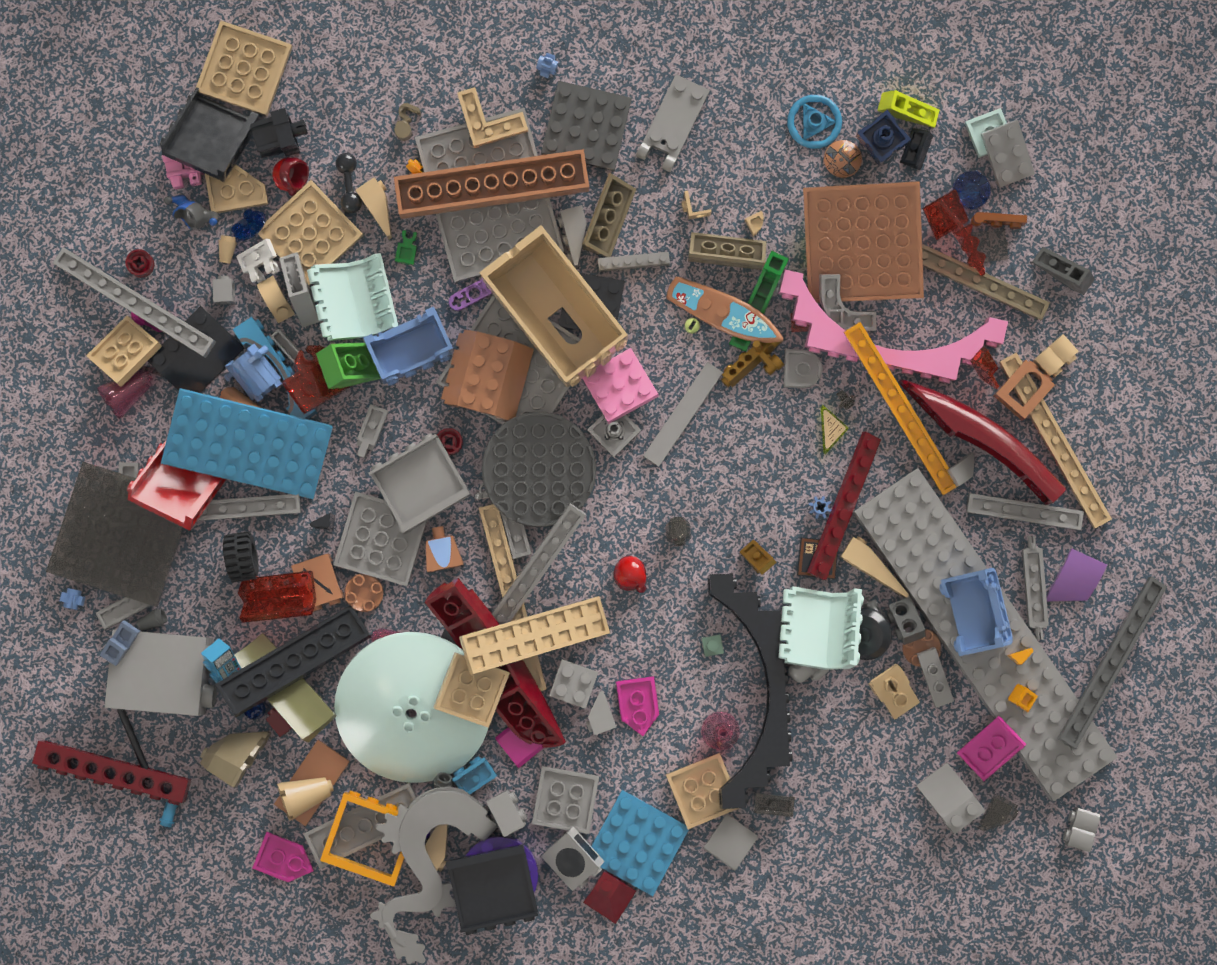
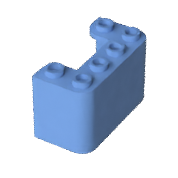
[363,307,453,386]

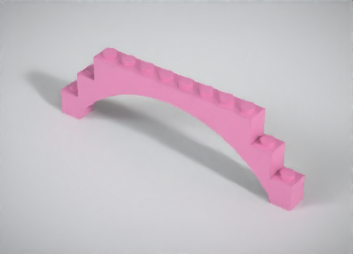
[778,270,1008,384]

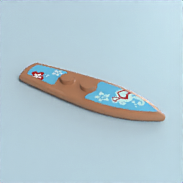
[666,277,783,343]

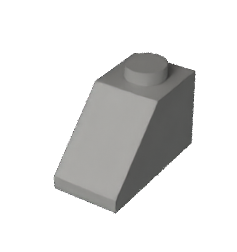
[586,691,616,735]

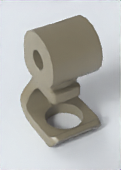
[394,103,421,141]

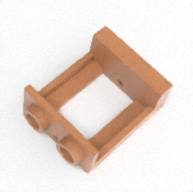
[993,360,1055,421]

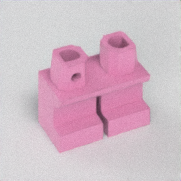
[162,155,204,190]

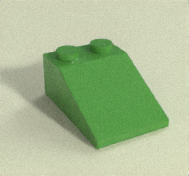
[316,343,381,389]

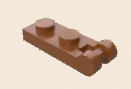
[971,212,1027,229]

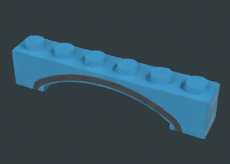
[233,317,318,419]

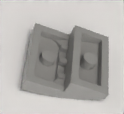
[703,814,758,871]

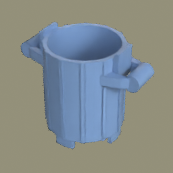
[224,344,282,402]

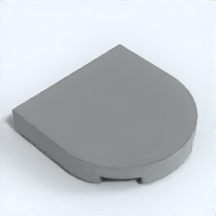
[783,349,823,388]

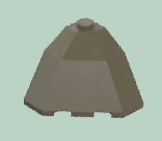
[200,731,271,788]

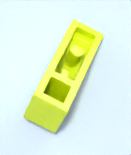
[877,90,940,128]

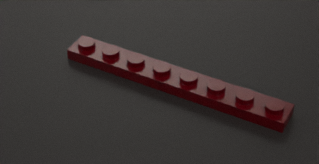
[807,432,881,580]

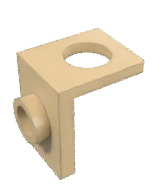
[682,191,711,220]

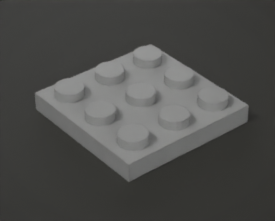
[532,766,599,834]

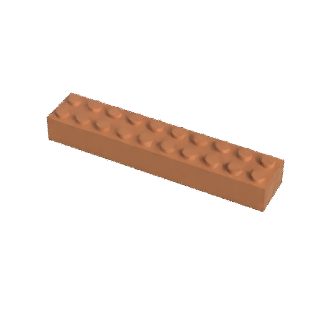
[394,149,589,219]

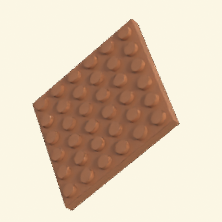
[803,181,924,303]

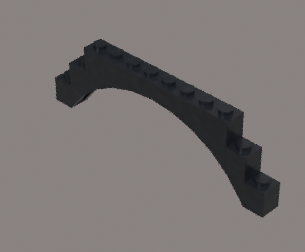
[707,573,793,809]

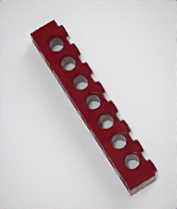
[32,740,192,805]

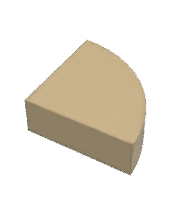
[744,211,764,236]

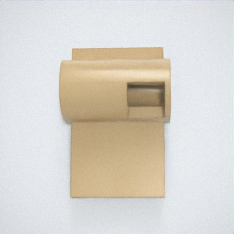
[868,664,920,720]

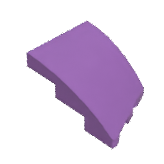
[1046,549,1107,602]

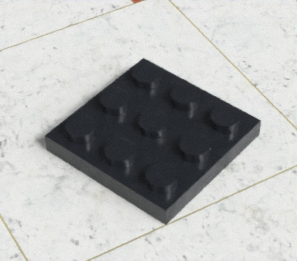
[559,273,625,331]

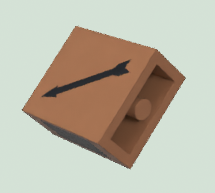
[291,553,344,612]

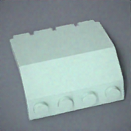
[307,253,398,341]
[779,586,864,670]

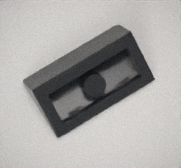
[900,128,933,170]
[310,513,335,530]

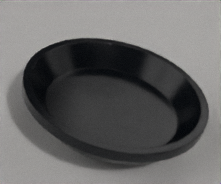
[858,608,892,660]

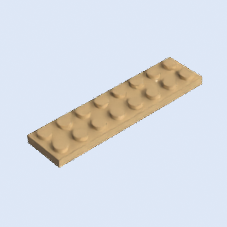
[459,596,610,675]

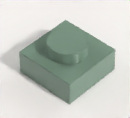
[701,635,724,657]

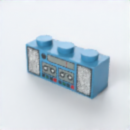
[201,639,241,683]

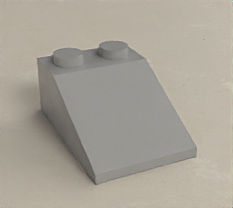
[916,763,985,834]

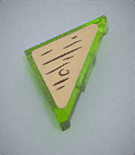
[820,405,849,454]

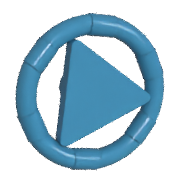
[787,95,842,149]

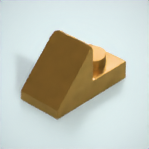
[740,539,777,575]

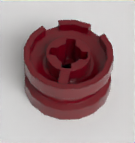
[125,249,155,278]
[437,428,463,456]

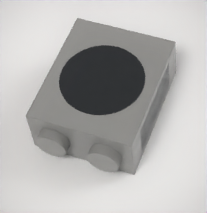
[541,827,604,891]

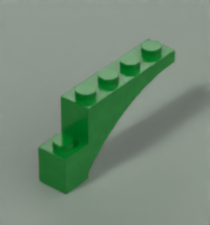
[729,251,789,352]

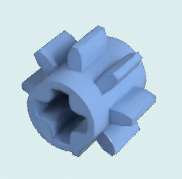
[536,53,559,78]
[808,496,831,519]
[59,588,85,610]

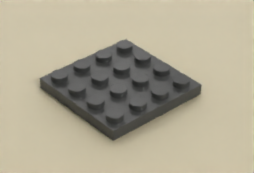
[541,81,632,171]

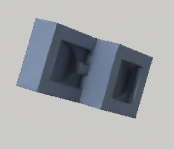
[100,620,140,666]

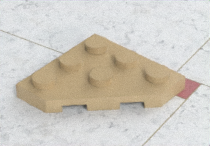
[205,165,269,213]

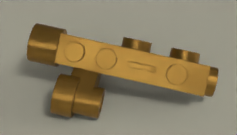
[720,340,784,388]

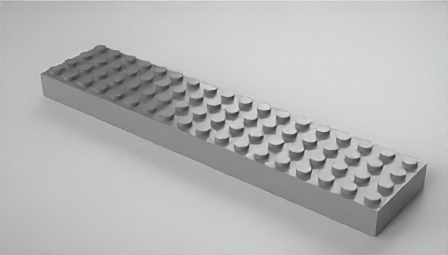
[853,468,1118,801]

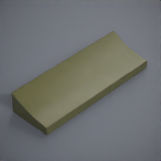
[234,633,337,743]

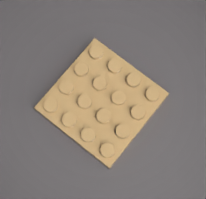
[195,20,293,116]
[256,180,364,286]

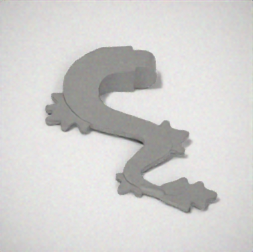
[370,787,499,964]

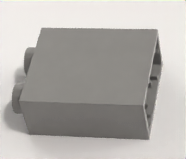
[104,629,217,716]

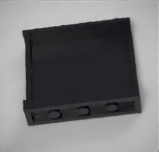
[160,87,259,182]
[446,844,539,935]

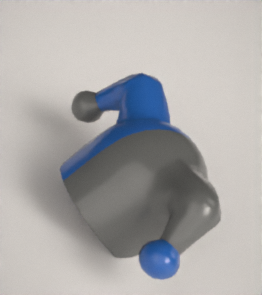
[164,195,219,229]

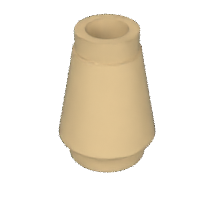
[218,235,238,264]

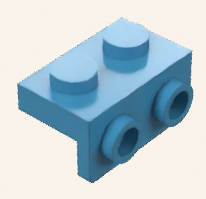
[452,756,497,794]

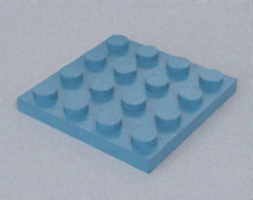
[591,790,689,896]

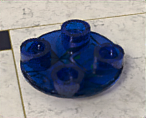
[952,171,991,209]
[231,209,266,241]

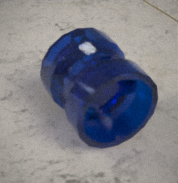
[244,702,266,720]

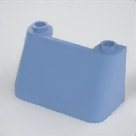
[940,568,1013,656]

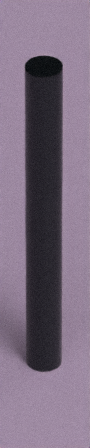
[117,709,151,781]

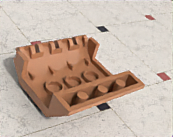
[441,330,534,421]

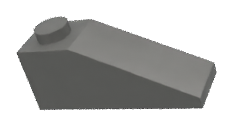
[1032,247,1094,295]

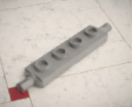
[1022,536,1049,640]

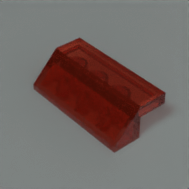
[238,571,316,623]

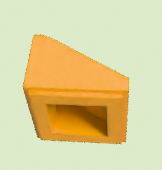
[1007,648,1034,665]
[1008,684,1038,712]

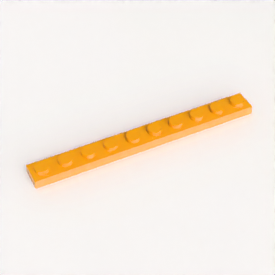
[843,322,958,495]

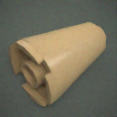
[277,777,334,821]

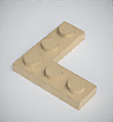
[457,87,528,148]

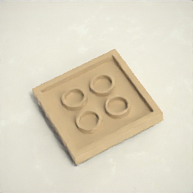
[86,316,162,387]
[433,652,510,728]
[666,753,739,829]

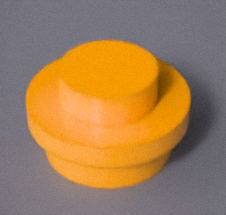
[406,159,423,174]

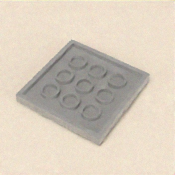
[333,491,427,587]

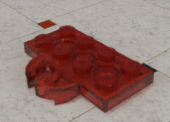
[282,344,354,414]

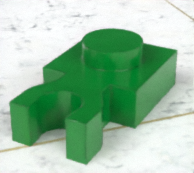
[395,230,417,266]

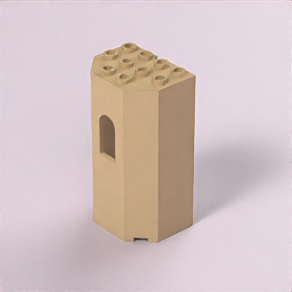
[479,225,628,387]

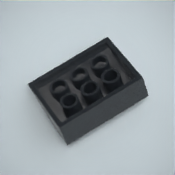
[148,306,245,393]

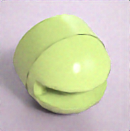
[685,318,700,334]

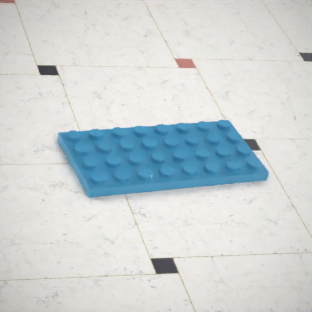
[161,388,333,499]

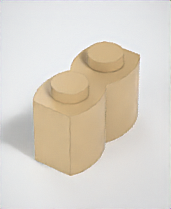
[1033,334,1079,378]

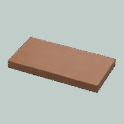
[274,740,350,826]

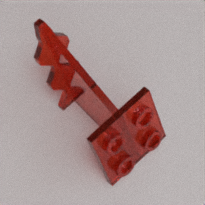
[922,189,986,276]

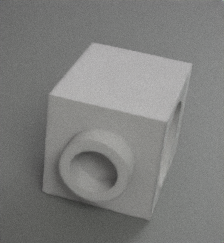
[212,276,236,305]

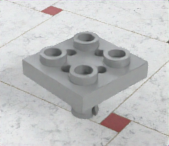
[587,415,641,457]

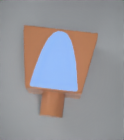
[426,526,464,573]

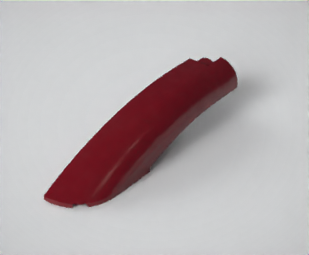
[898,379,1066,505]
[424,578,566,748]

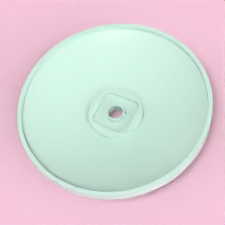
[334,632,488,783]

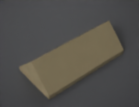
[582,173,636,258]
[688,232,767,270]

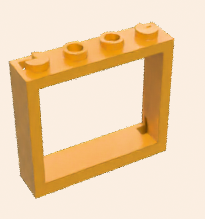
[320,790,405,886]

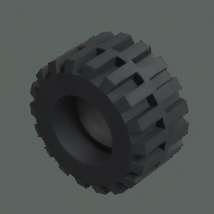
[223,531,259,583]

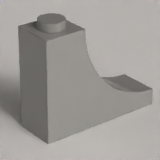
[279,252,321,328]

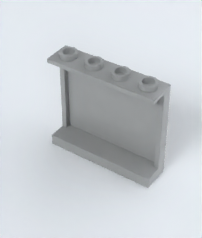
[368,433,471,533]

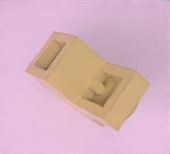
[256,276,295,323]

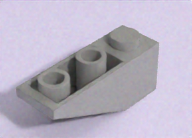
[557,205,587,268]

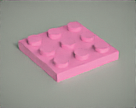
[582,348,659,424]

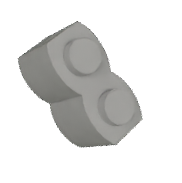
[1063,807,1100,852]

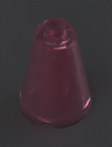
[97,369,153,419]
[701,712,740,750]

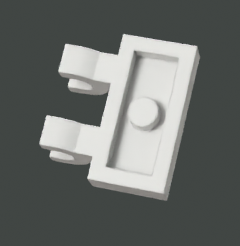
[236,239,280,283]

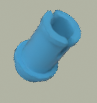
[159,801,178,827]

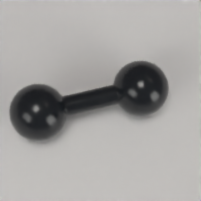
[335,153,362,213]

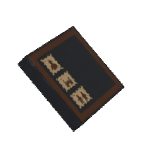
[797,537,838,580]

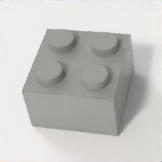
[549,659,598,709]
[486,789,528,837]

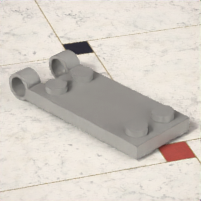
[636,74,710,172]

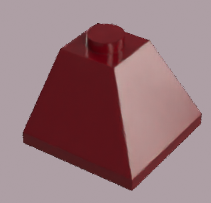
[583,870,636,924]

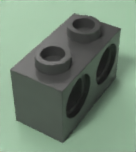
[887,597,926,645]

